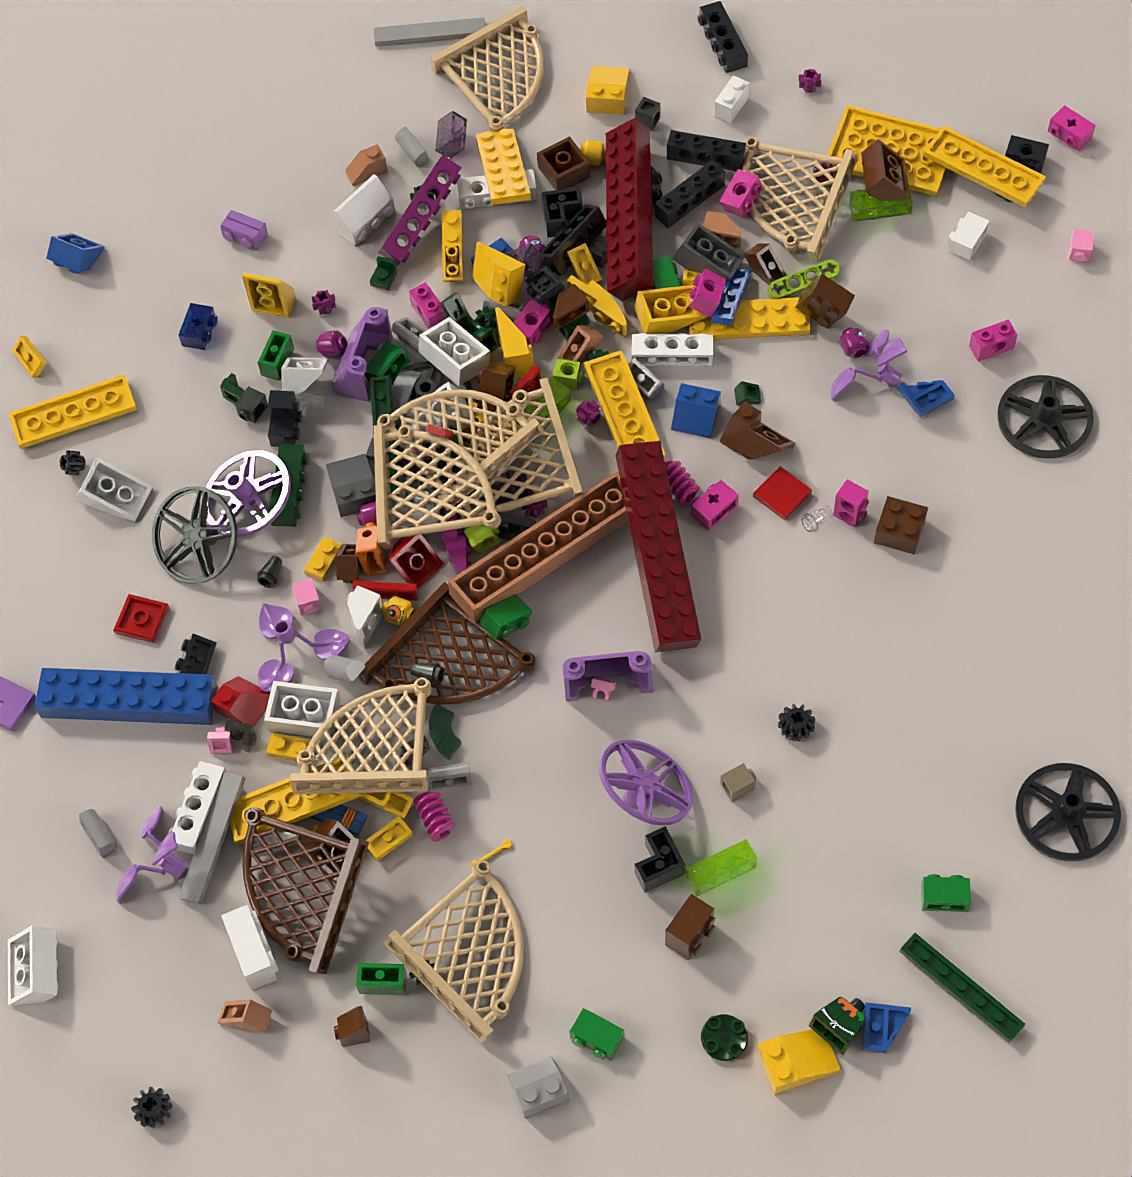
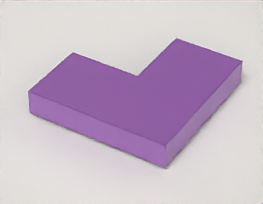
[0,676,36,731]

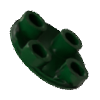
[701,1014,748,1061]

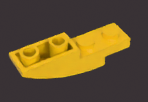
[442,210,463,282]
[567,275,627,337]
[355,770,414,820]

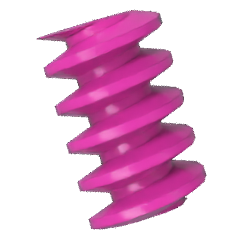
[665,461,700,506]
[413,792,455,841]

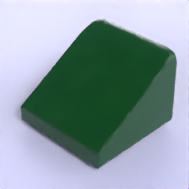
[734,381,761,405]

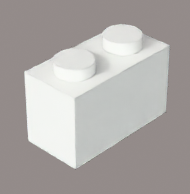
[714,75,750,123]
[947,212,990,261]

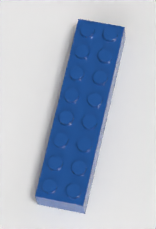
[35,668,217,725]

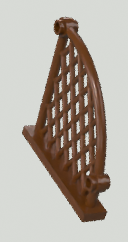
[359,582,536,705]
[242,807,369,975]

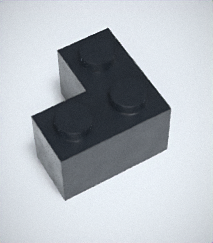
[541,187,583,238]
[267,390,303,447]
[634,826,686,893]

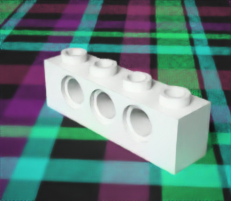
[457,169,537,209]
[632,333,713,366]
[168,761,227,855]

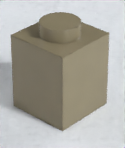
[720,763,756,802]

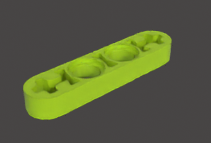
[767,259,840,299]

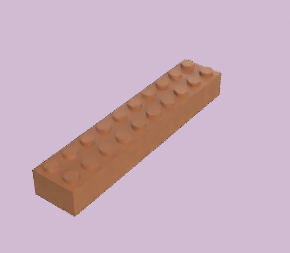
[448,471,629,623]

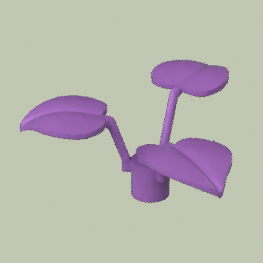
[830,329,907,401]
[258,603,350,692]
[117,805,186,904]

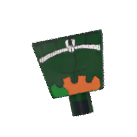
[808,997,866,1055]

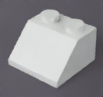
[281,357,328,395]
[347,586,384,649]

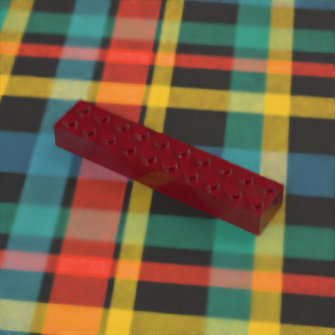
[605,117,653,302]
[615,441,701,653]

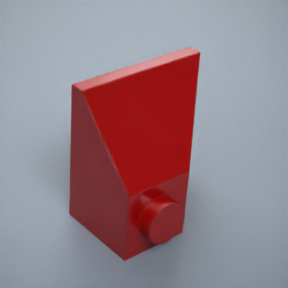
[388,534,444,588]
[211,676,271,731]

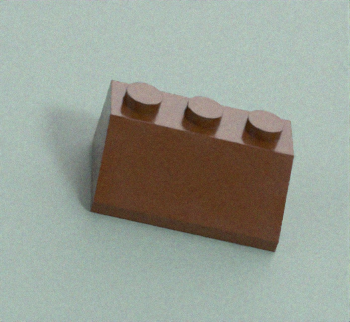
[861,139,910,201]

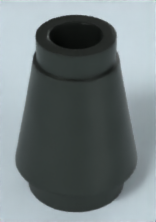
[257,556,282,588]
[411,662,445,685]

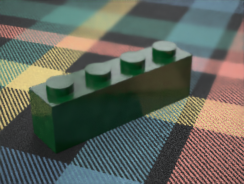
[269,444,309,527]

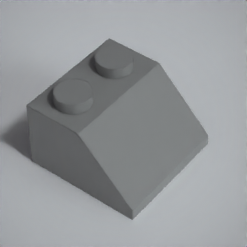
[507,1056,569,1119]

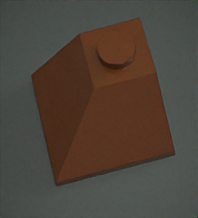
[736,423,795,460]

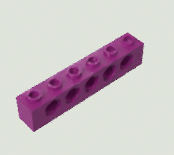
[378,154,462,266]

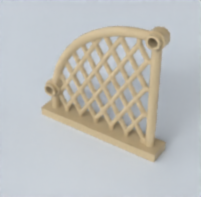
[430,6,544,132]
[742,137,857,262]
[461,377,583,520]
[377,389,544,512]
[373,424,501,550]
[290,678,432,794]
[384,860,524,1044]

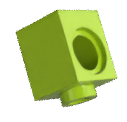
[552,359,584,390]
[464,525,501,554]

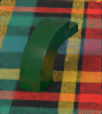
[440,293,501,353]

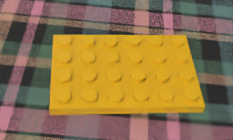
[826,105,946,197]

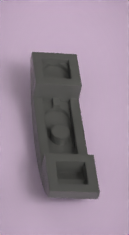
[392,369,422,430]

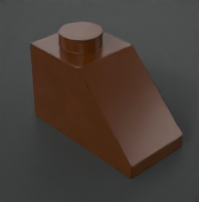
[744,243,787,285]
[553,284,589,331]
[720,402,762,453]
[336,544,362,583]
[334,1006,370,1047]

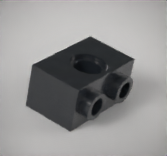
[1005,135,1049,174]

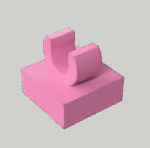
[591,677,616,701]
[207,727,233,754]

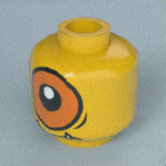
[382,596,415,627]

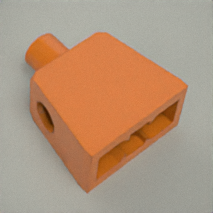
[356,522,387,576]

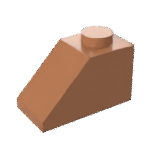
[345,144,388,186]
[703,211,742,248]
[557,325,604,364]
[218,999,272,1033]

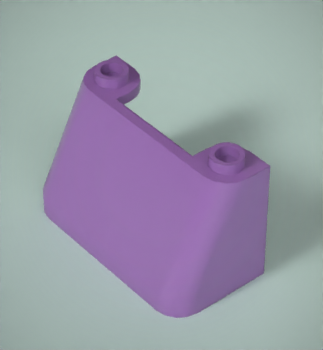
[332,307,393,402]
[563,651,652,701]

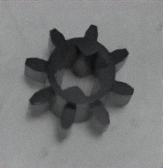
[60,450,86,475]

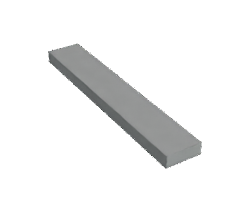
[374,17,485,46]
[179,772,245,904]

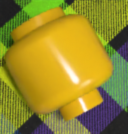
[580,139,606,166]

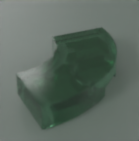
[429,704,461,761]

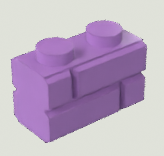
[220,210,268,250]

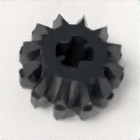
[778,703,815,742]
[131,1087,173,1128]

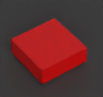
[426,424,454,439]

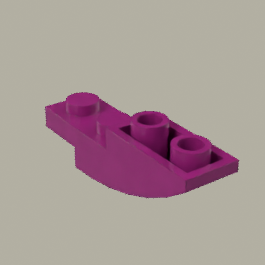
[440,504,471,575]

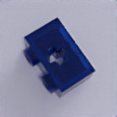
[178,303,218,350]

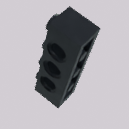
[697,1,748,73]
[667,130,746,172]
[655,160,726,229]
[538,204,606,276]

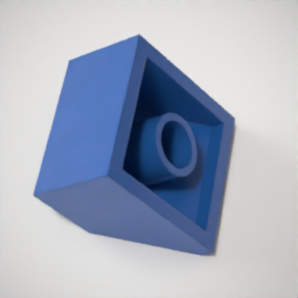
[46,233,105,274]
[671,383,721,438]

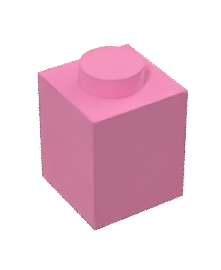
[1069,229,1094,262]
[292,578,321,615]

